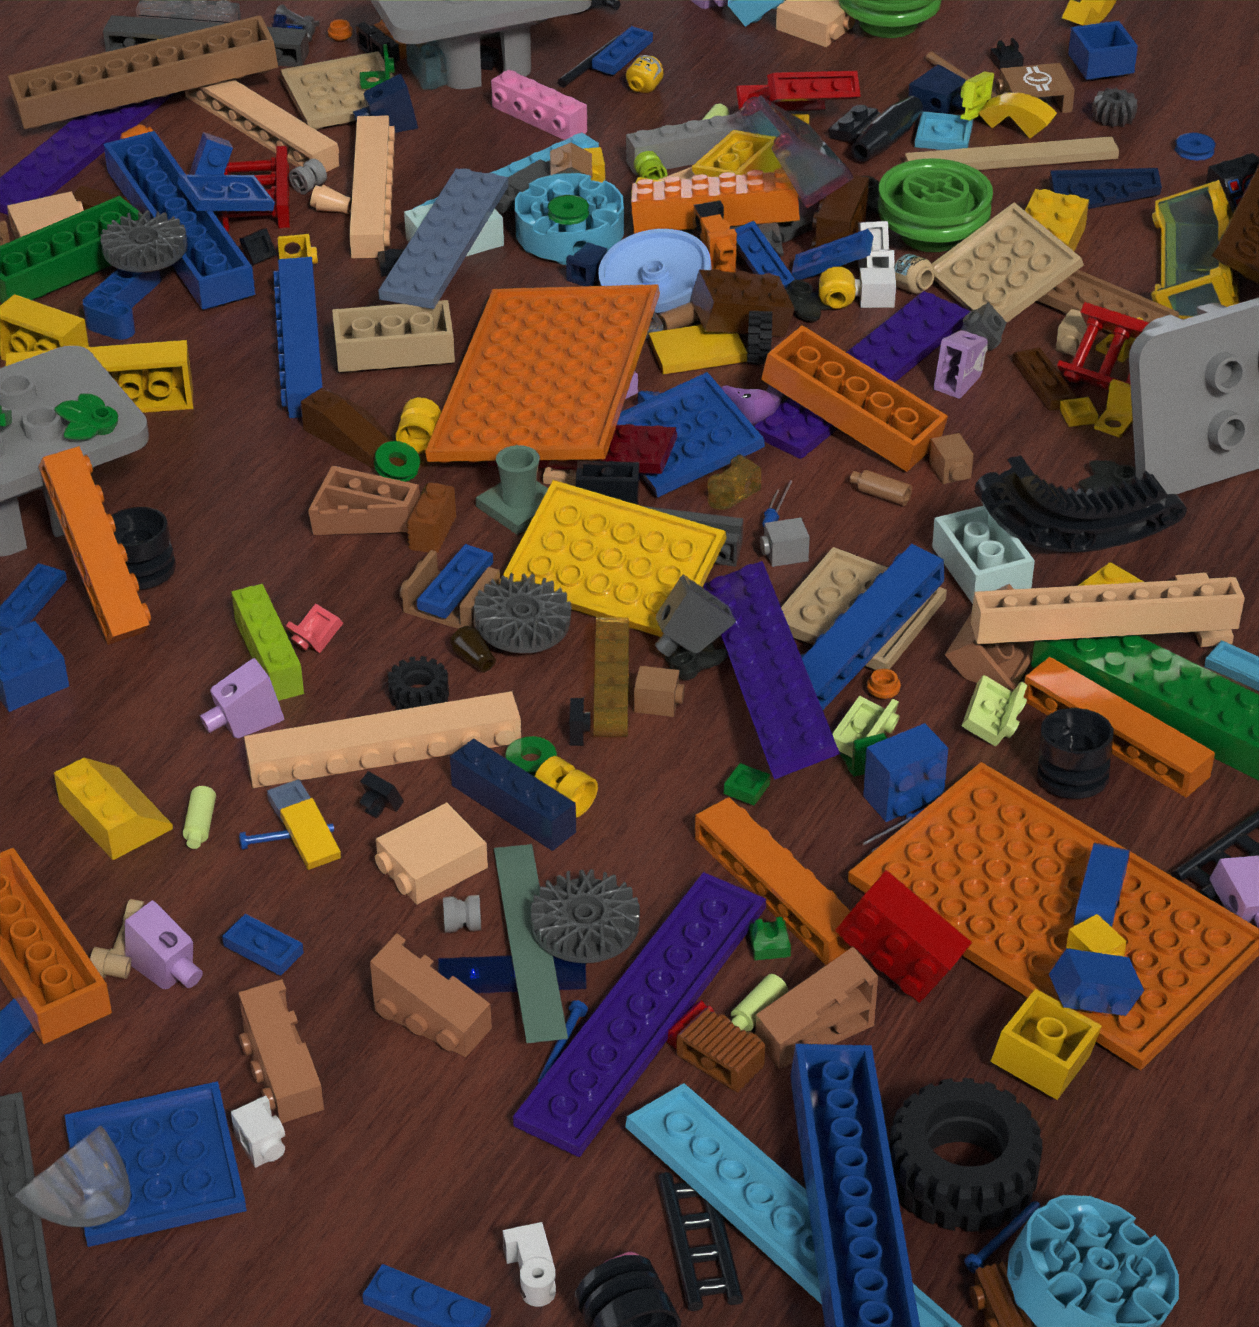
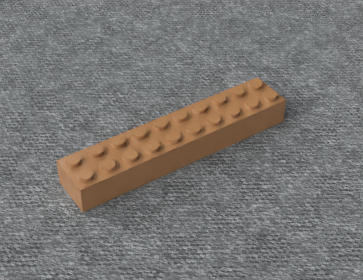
[8,15,278,129]

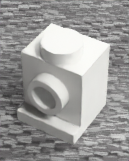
[231,1096,285,1168]

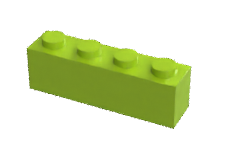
[231,584,304,701]

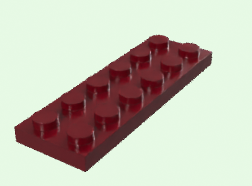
[487,424,677,474]

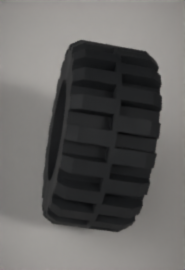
[889,1078,1042,1232]

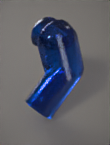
[272,14,304,29]

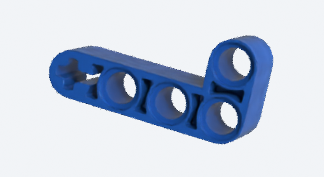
[83,269,161,340]

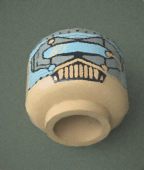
[894,254,934,294]

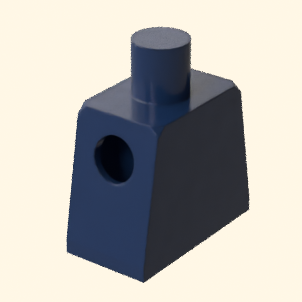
[908,65,966,114]
[353,74,418,133]

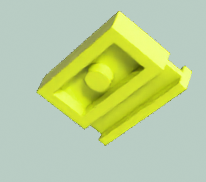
[960,71,994,120]

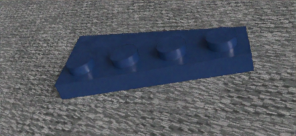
[1049,168,1162,209]

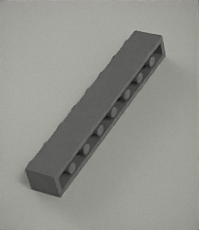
[103,15,309,67]

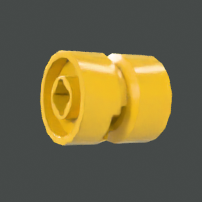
[396,397,441,454]
[534,756,598,818]

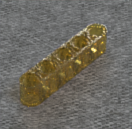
[594,617,629,737]

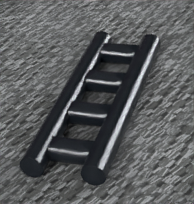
[1171,809,1259,900]
[657,1172,744,1311]

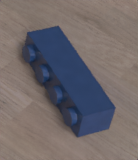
[450,739,576,851]

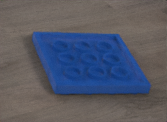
[617,372,765,497]
[64,1081,247,1247]

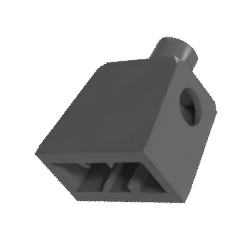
[655,574,736,657]

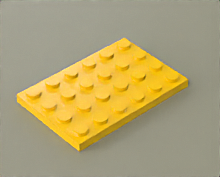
[500,480,727,637]

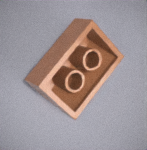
[945,584,1034,691]

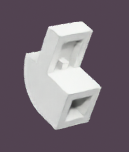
[858,221,895,270]

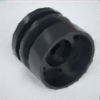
[111,507,176,589]
[1037,708,1114,799]
[574,1255,682,1327]

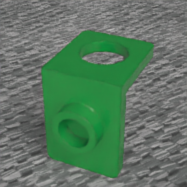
[359,44,395,89]
[839,733,887,777]

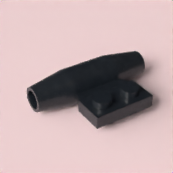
[828,96,923,162]

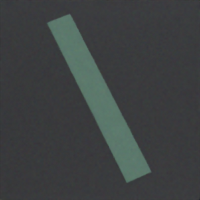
[494,844,568,1043]

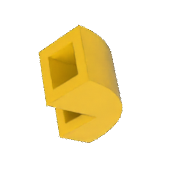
[1062,0,1117,26]
[978,93,1057,138]

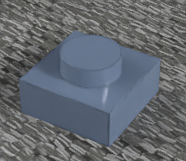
[267,779,311,822]

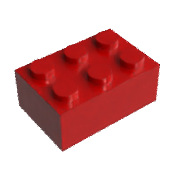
[835,870,972,1003]

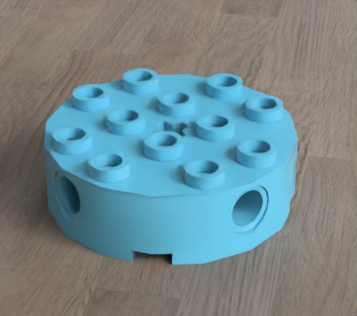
[515,173,624,265]
[1007,1195,1179,1327]

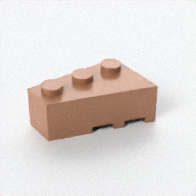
[308,466,420,535]
[370,933,492,1057]
[755,947,878,1069]
[239,979,324,1123]

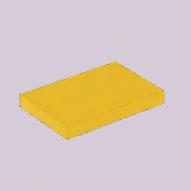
[649,325,747,374]

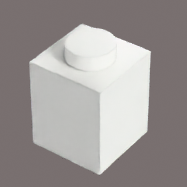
[855,268,896,308]

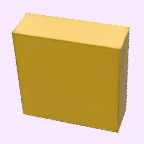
[1060,397,1098,427]

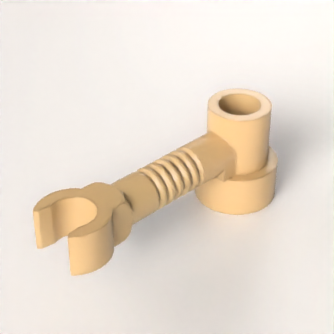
[90,899,144,979]

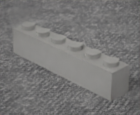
[626,106,785,175]

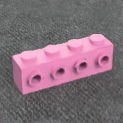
[491,70,587,140]

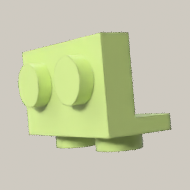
[962,675,1027,747]
[832,696,900,757]

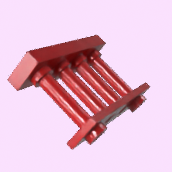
[736,71,861,112]
[217,146,290,231]
[1057,302,1149,390]

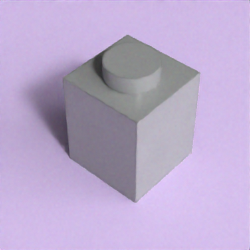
[760,517,810,567]

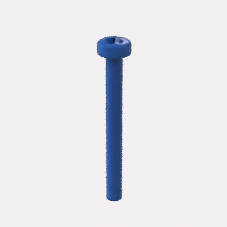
[239,823,334,850]
[538,1000,588,1082]
[964,1201,1041,1274]

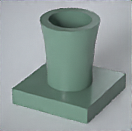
[476,445,548,535]

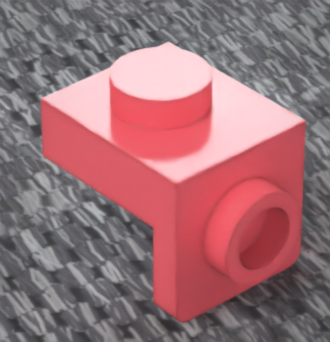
[285,603,343,654]

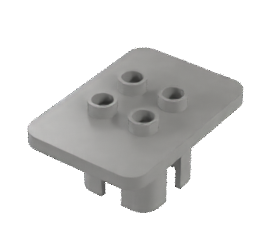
[370,0,592,89]
[1129,298,1259,494]
[0,346,149,557]

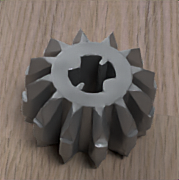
[1092,87,1138,127]

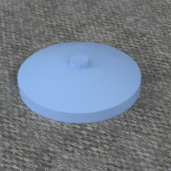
[598,229,712,313]

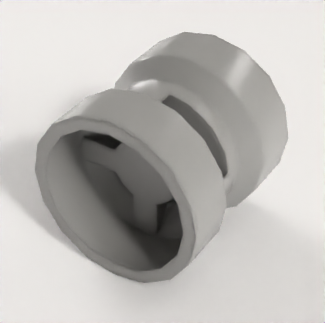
[289,159,327,194]
[443,895,481,933]

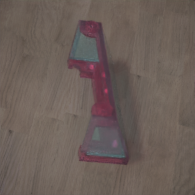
[738,96,854,208]

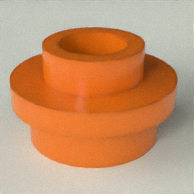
[328,19,353,42]
[867,668,901,699]

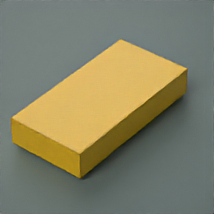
[280,798,341,870]

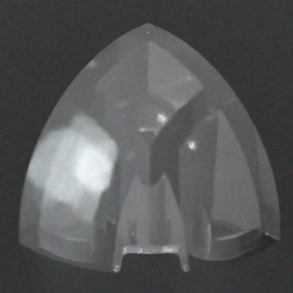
[15,1125,131,1227]

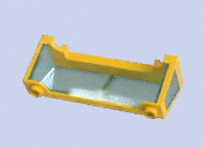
[1151,180,1240,319]

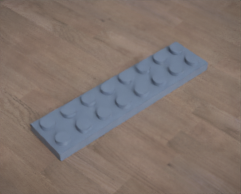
[379,168,508,309]

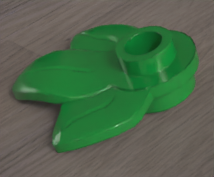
[54,393,118,440]

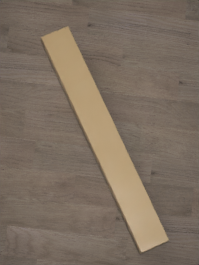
[905,137,1119,170]

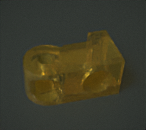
[707,454,761,510]

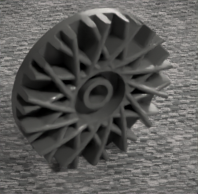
[101,210,187,273]
[473,573,571,654]
[531,869,640,963]

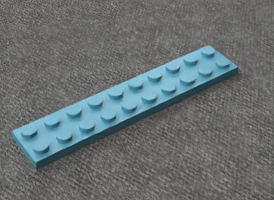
[625,1083,962,1327]

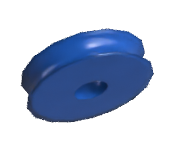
[1175,132,1216,161]

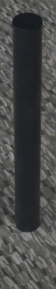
[558,35,620,88]

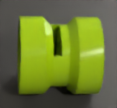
[633,151,667,180]

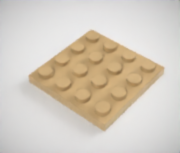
[280,51,393,130]
[932,202,1084,322]
[781,547,947,670]

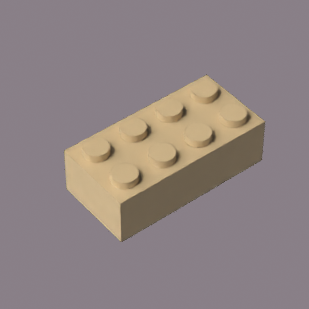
[332,300,455,372]

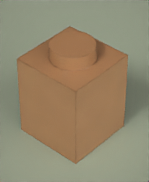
[550,142,592,179]
[929,433,974,484]
[634,666,685,717]

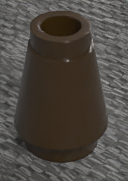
[450,626,496,673]

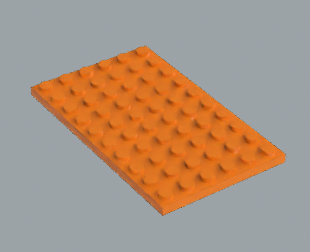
[425,284,660,463]
[848,762,1259,1071]

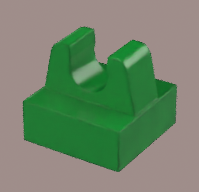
[749,917,791,961]

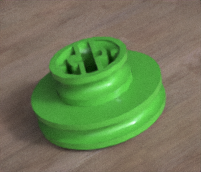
[839,0,941,38]
[878,158,993,252]

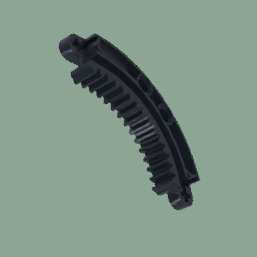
[974,455,1187,552]

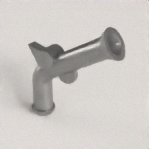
[275,4,319,43]

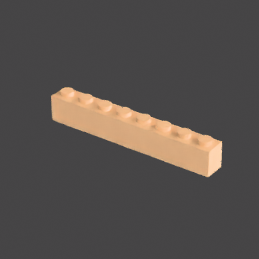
[185,79,339,172]
[350,116,395,258]
[970,577,1245,644]
[244,691,521,788]

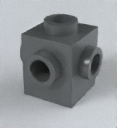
[961,302,1007,351]

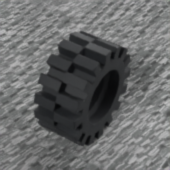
[747,311,772,364]
[388,656,449,710]

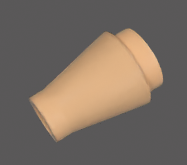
[310,184,352,214]

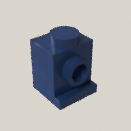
[566,242,607,286]

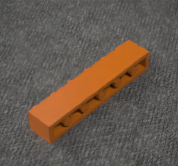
[38,446,151,645]
[1024,657,1215,798]
[695,797,852,965]

